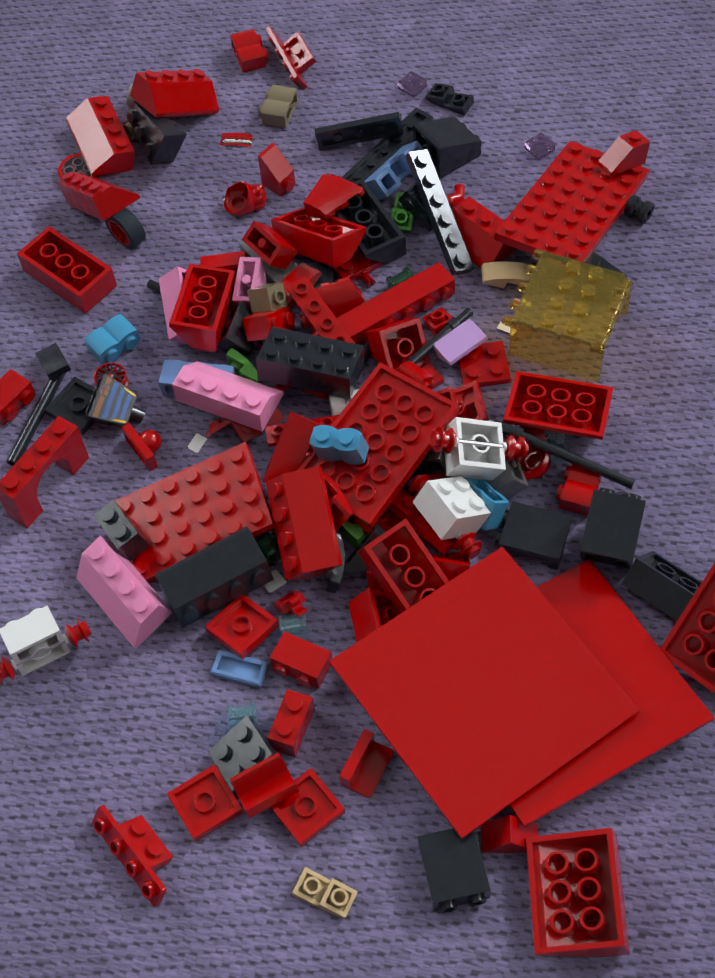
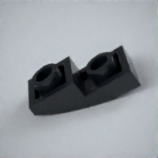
[425,83,475,115]
[35,343,71,380]
[324,533,345,594]

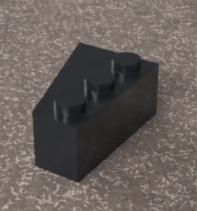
[126,101,187,165]

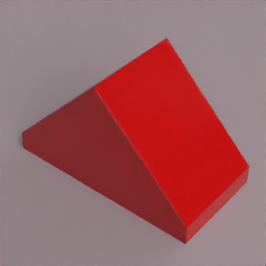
[481,815,538,853]

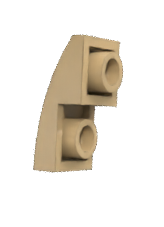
[481,261,532,288]
[291,867,358,919]

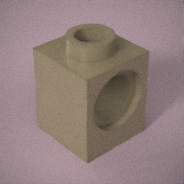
[247,283,287,313]

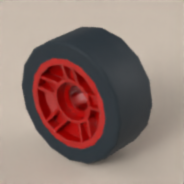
[105,208,146,250]

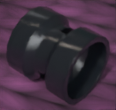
[624,194,655,224]

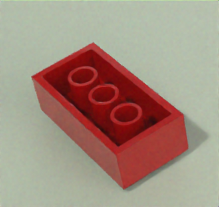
[17,226,117,314]

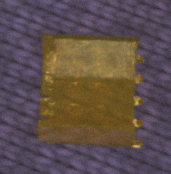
[502,249,633,382]

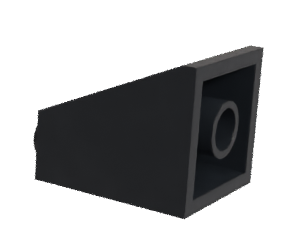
[413,117,482,179]
[580,488,646,569]

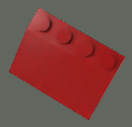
[503,371,613,440]
[660,563,715,694]
[526,828,630,957]

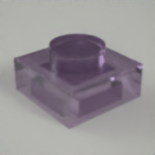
[398,71,427,98]
[524,132,555,160]

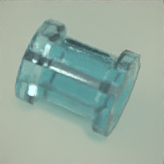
[278,615,308,636]
[228,702,258,729]

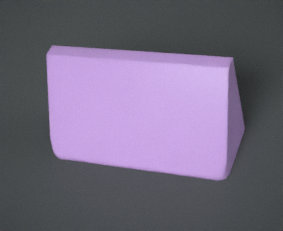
[433,319,488,365]

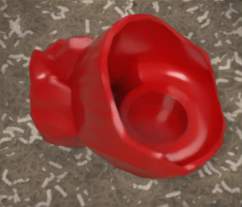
[223,181,266,216]

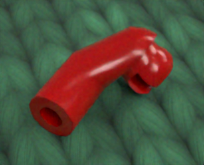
[447,184,465,209]

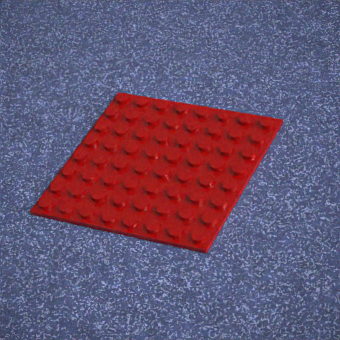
[329,547,640,839]
[509,559,714,828]

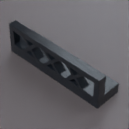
[315,112,403,151]

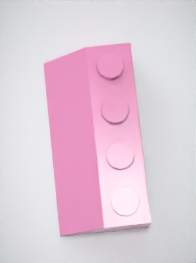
[172,362,284,432]
[76,536,173,648]

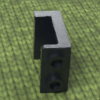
[495,501,572,570]
[417,828,491,913]

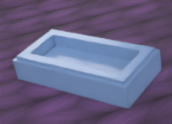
[210,650,269,689]

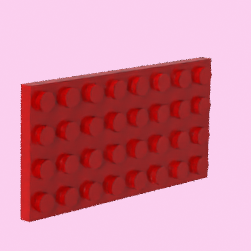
[494,141,650,272]

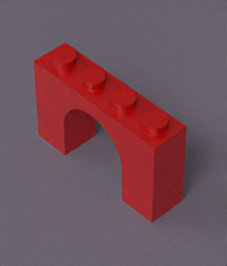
[0,416,89,529]

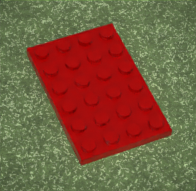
[297,362,460,528]
[115,442,275,584]

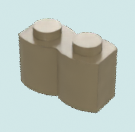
[258,84,299,128]

